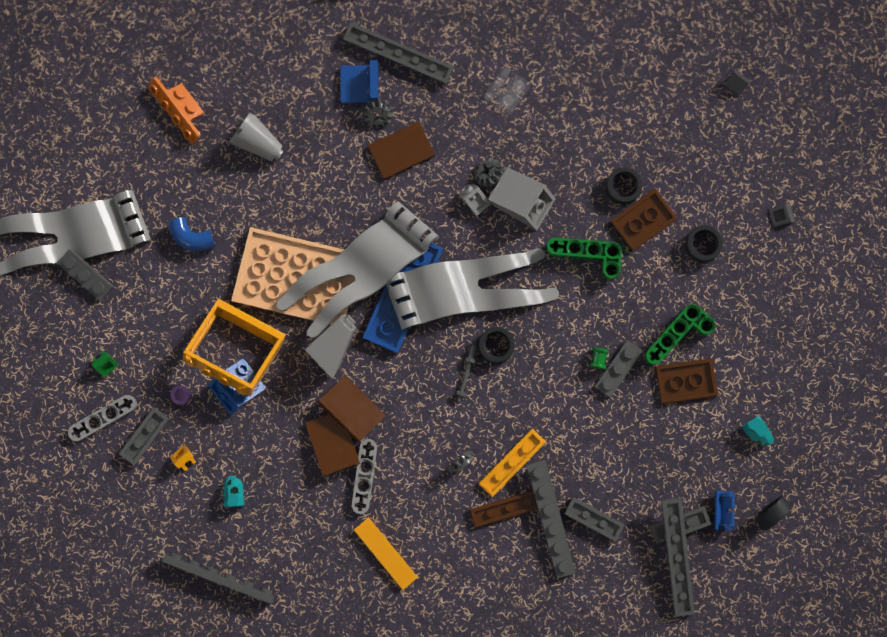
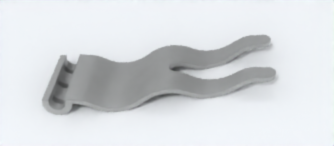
[0,190,151,276]
[276,202,439,338]
[386,248,559,330]

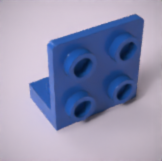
[341,60,379,104]
[208,359,266,416]

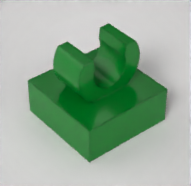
[92,351,119,377]

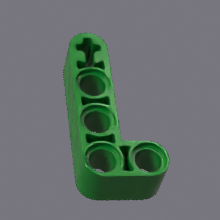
[546,238,622,281]
[644,304,716,366]

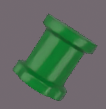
[589,347,609,370]

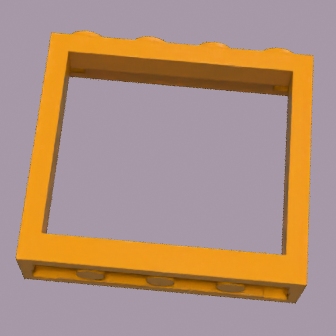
[182,299,286,397]

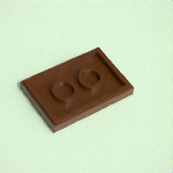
[368,121,435,180]
[610,188,678,252]
[655,358,718,405]
[318,376,386,443]
[305,414,360,477]

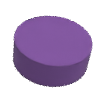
[171,385,191,405]

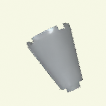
[229,112,283,161]

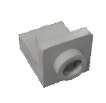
[459,184,491,216]

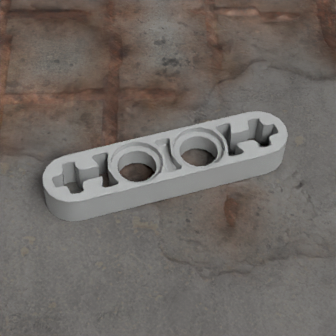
[68,395,137,441]
[352,439,377,514]

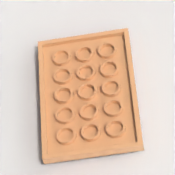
[231,227,355,325]

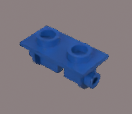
[714,490,735,530]

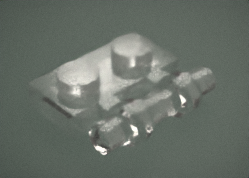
[484,66,531,115]

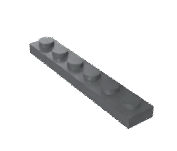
[343,22,454,85]
[526,460,576,578]
[661,498,695,617]
[162,552,275,604]

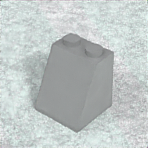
[488,167,556,231]
[305,313,356,378]

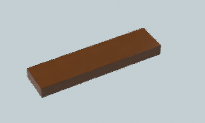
[469,490,538,528]

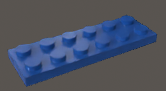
[363,239,444,354]

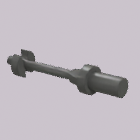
[455,345,478,402]

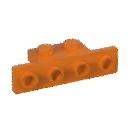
[148,77,204,145]

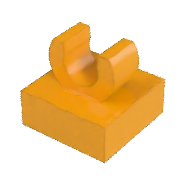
[170,444,196,471]

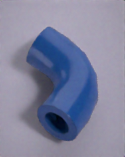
[167,217,215,252]

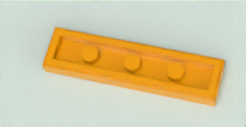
[479,429,546,497]
[354,517,418,590]

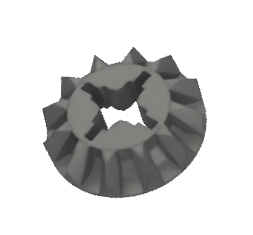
[363,99,393,129]
[474,158,503,187]
[449,451,475,474]

